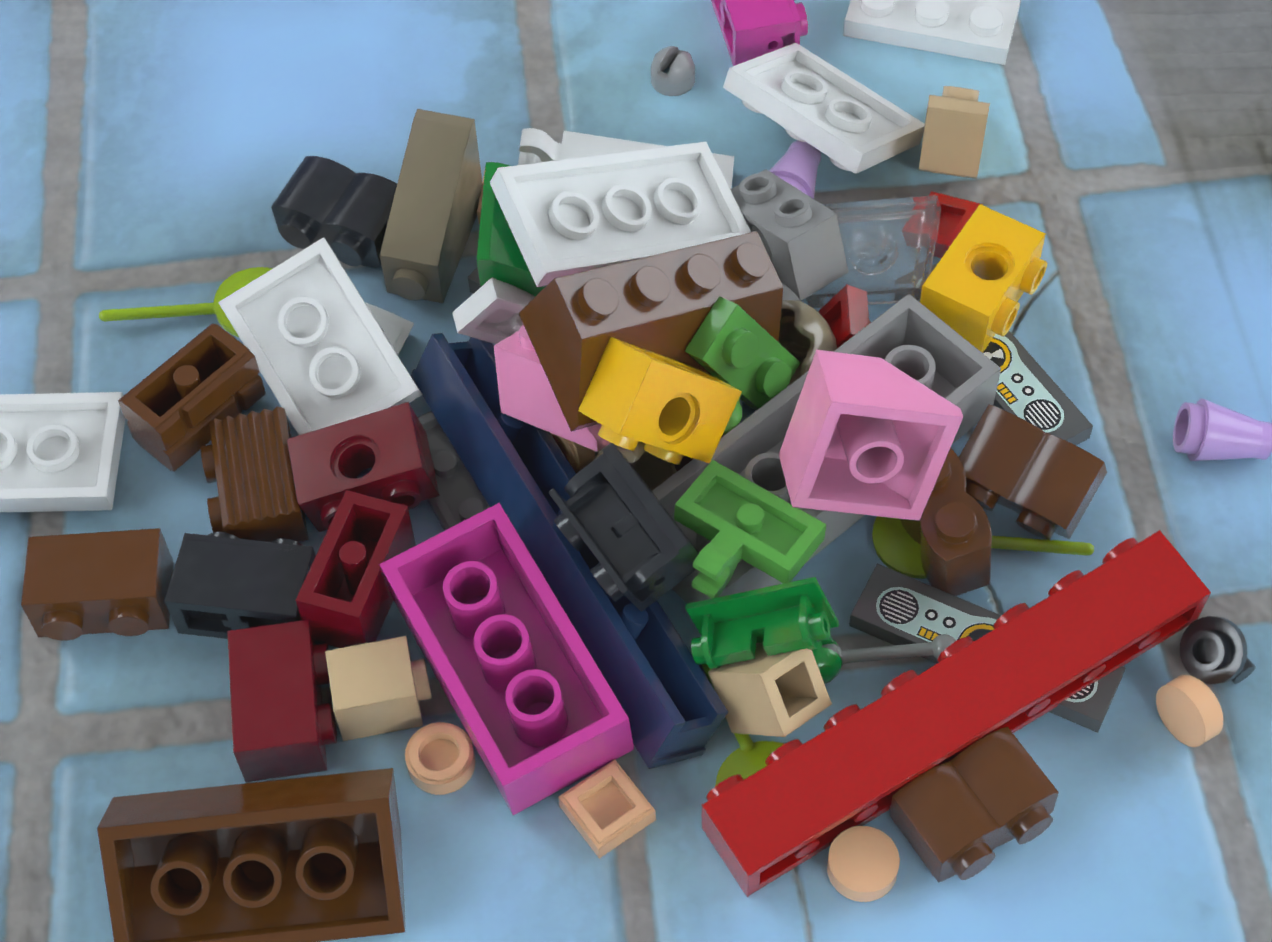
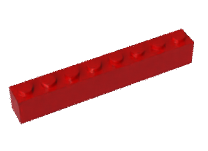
[702,530,1211,897]

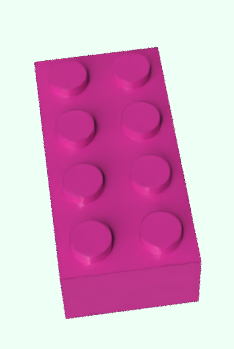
[379,503,634,815]

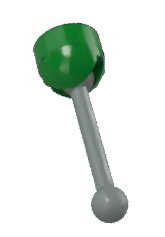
[812,634,956,684]

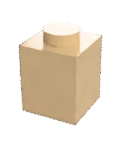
[325,636,432,741]
[708,642,832,737]

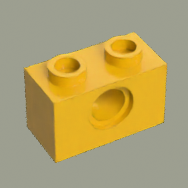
[920,204,1048,353]
[578,337,742,465]

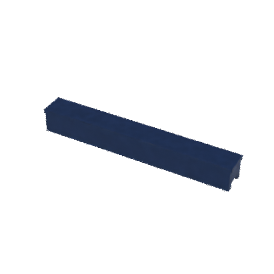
[411,333,728,769]

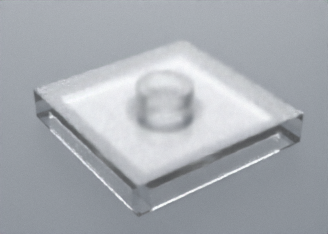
[806,195,941,308]

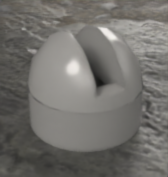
[651,46,695,96]

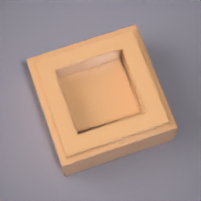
[558,759,656,859]

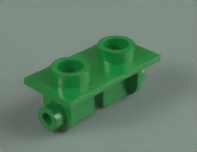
[686,577,839,669]

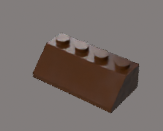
[519,231,783,432]
[97,768,406,942]

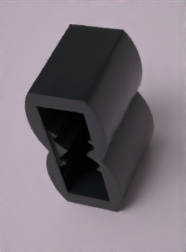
[271,156,397,268]

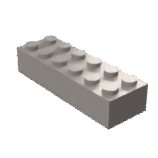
[652,294,1001,604]

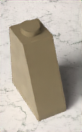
[380,109,483,303]

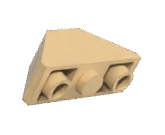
[919,86,990,179]

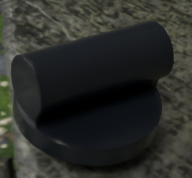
[1180,616,1256,684]

